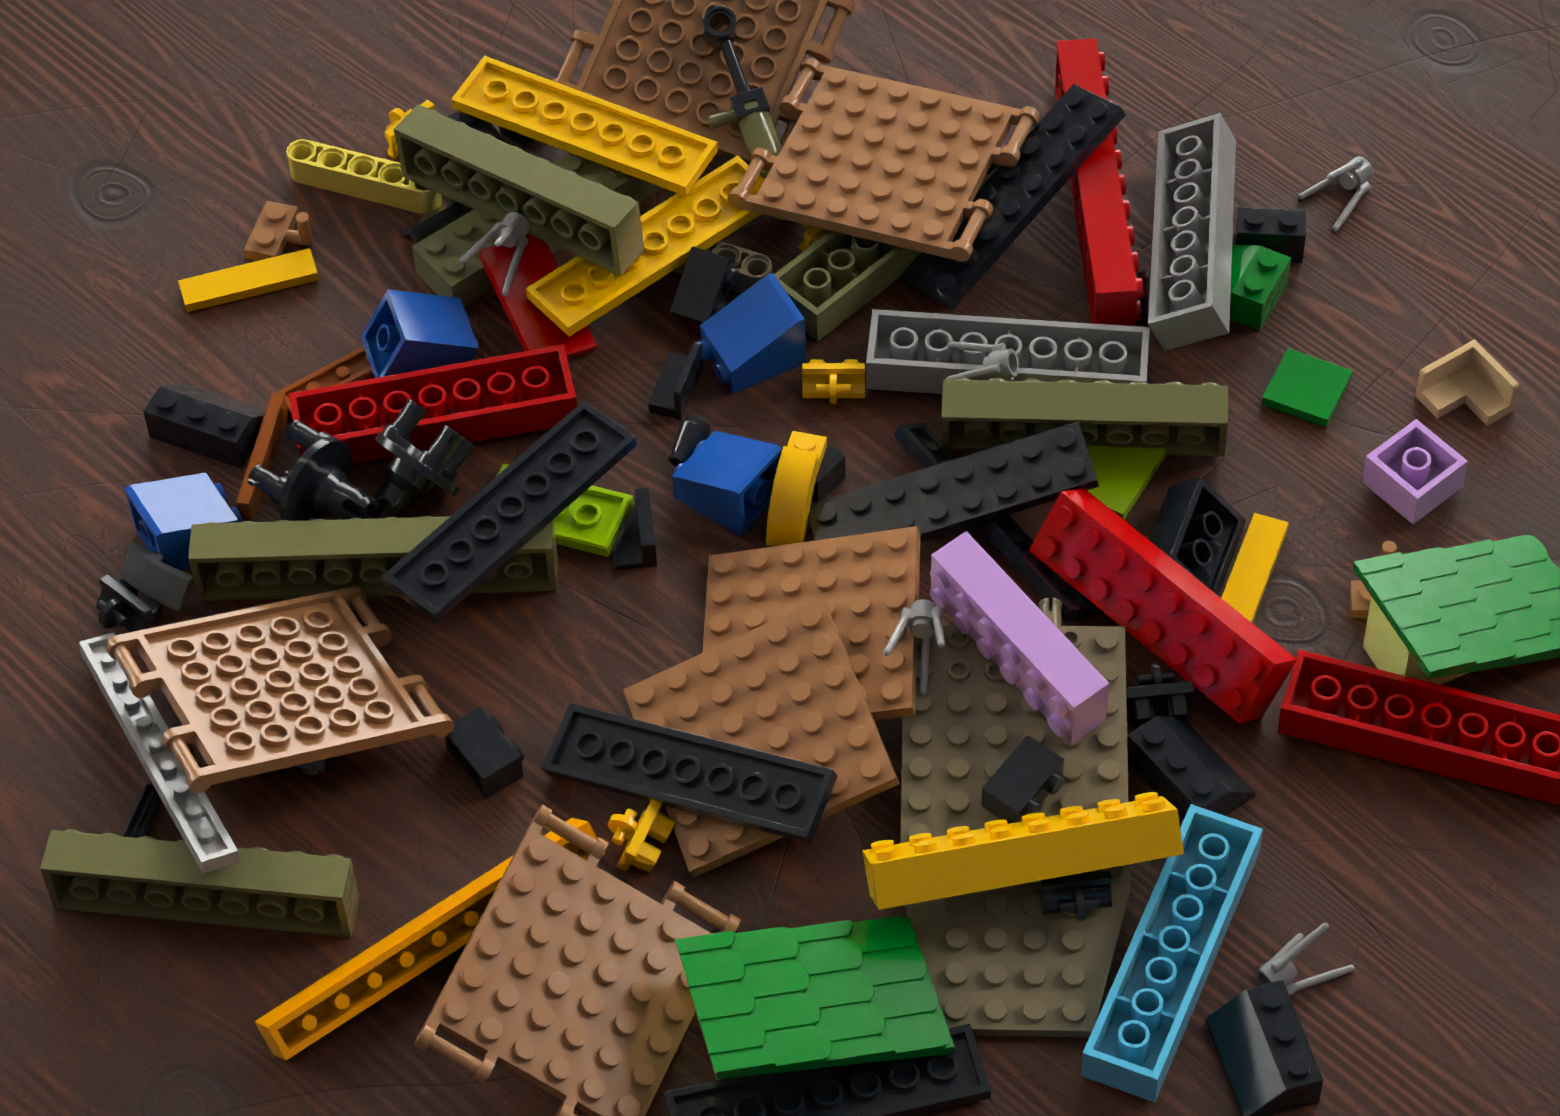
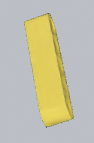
[286,139,442,214]

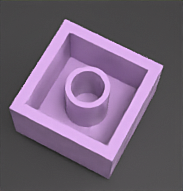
[1362,419,1468,524]

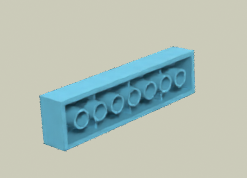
[1081,804,1263,1102]

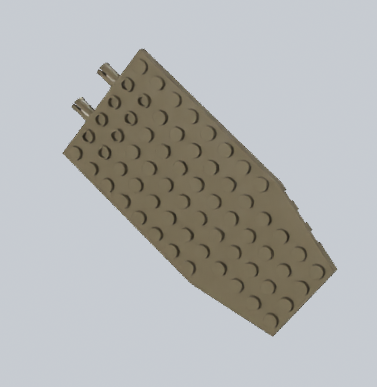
[901,598,1130,1038]

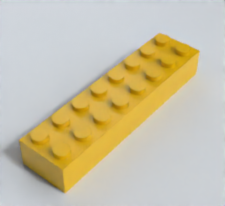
[862,792,1184,910]

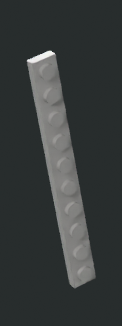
[79,632,239,874]

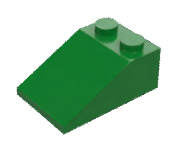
[1230,245,1291,331]

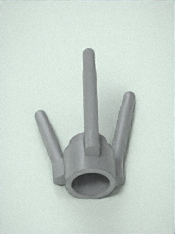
[1298,156,1374,232]
[459,212,530,297]
[946,341,1019,381]
[883,599,945,695]
[1256,923,1355,995]

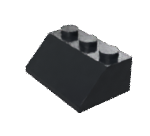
[143,383,266,469]
[1149,476,1246,595]
[1127,716,1255,820]
[1206,980,1323,1116]

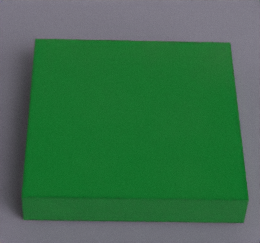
[1261,348,1353,428]

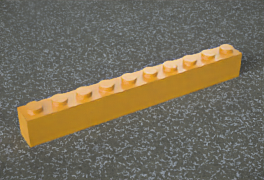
[254,818,606,1060]

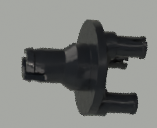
[365,399,475,519]
[248,420,379,521]

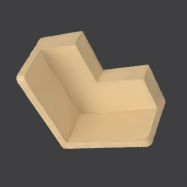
[1415,339,1519,426]

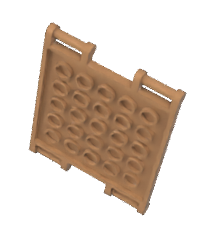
[553,0,855,165]
[728,57,1040,262]
[105,586,455,793]
[414,804,741,1116]

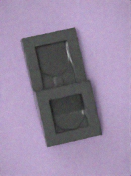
[119,542,193,611]

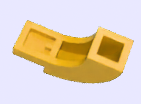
[766,431,827,547]

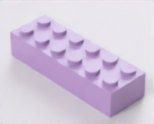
[930,531,1109,745]

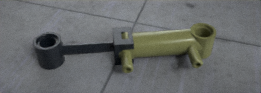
[703,6,784,220]

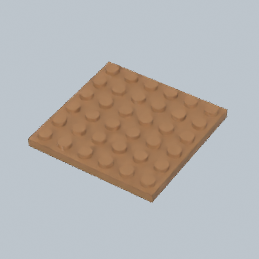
[702,526,921,721]
[623,597,900,878]

